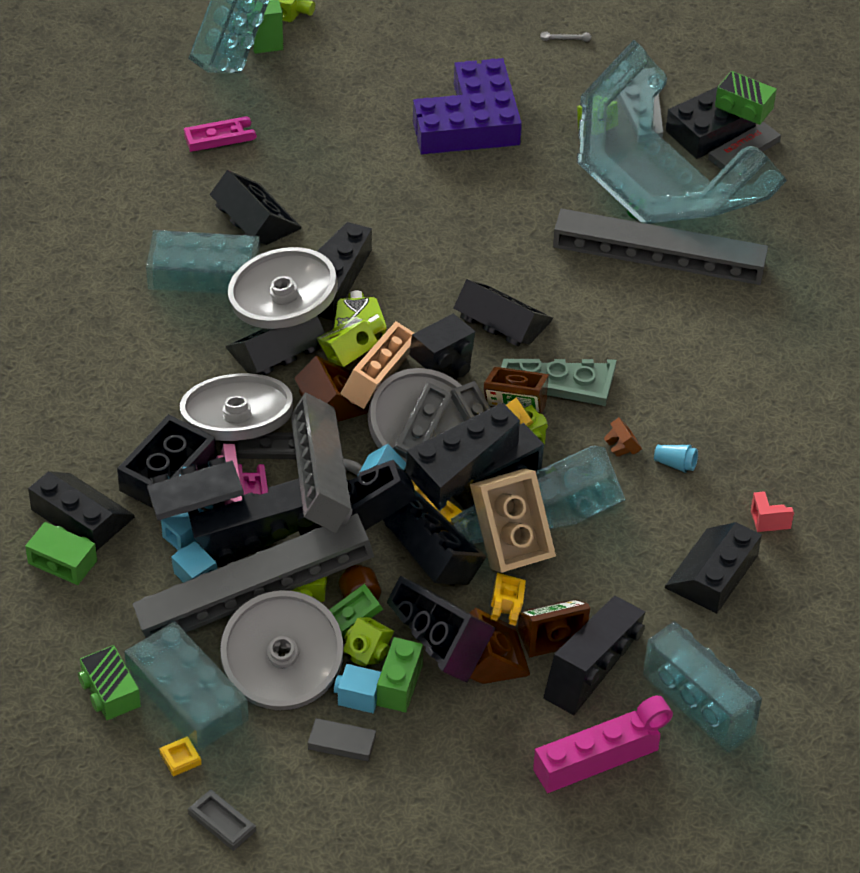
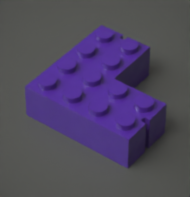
[413,58,522,154]

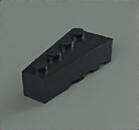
[317,222,372,320]
[188,479,315,567]

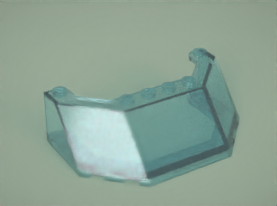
[577,40,787,224]

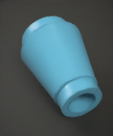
[654,445,698,473]

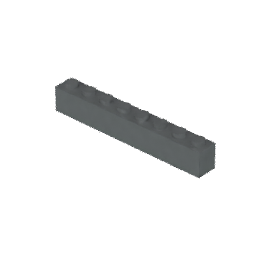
[553,208,768,285]
[291,392,352,533]
[132,514,374,646]

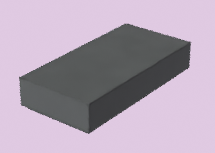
[308,718,376,762]
[188,789,256,851]

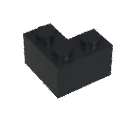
[409,313,476,380]

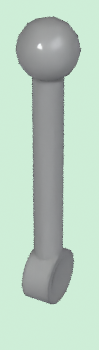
[541,32,591,42]

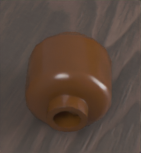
[339,565,381,601]

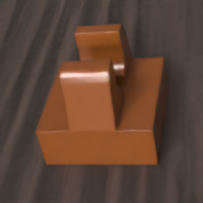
[604,417,642,456]

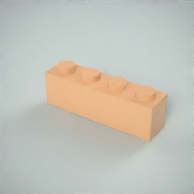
[340,321,414,409]

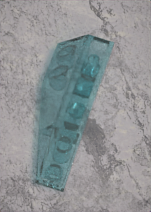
[451,445,626,544]

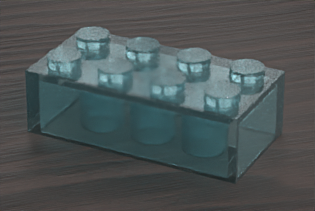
[188,0,270,73]
[146,230,260,294]
[124,621,249,752]
[643,621,762,753]

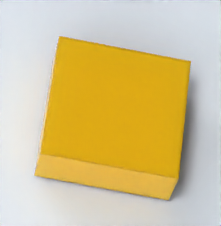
[159,736,202,776]

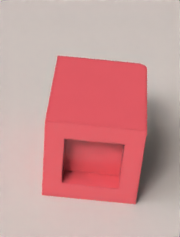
[751,492,794,532]

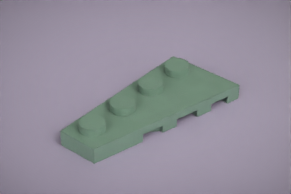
[501,359,617,406]

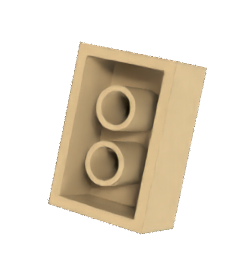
[470,469,556,573]

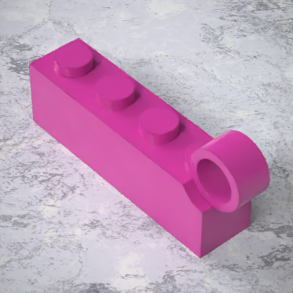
[533,696,673,794]

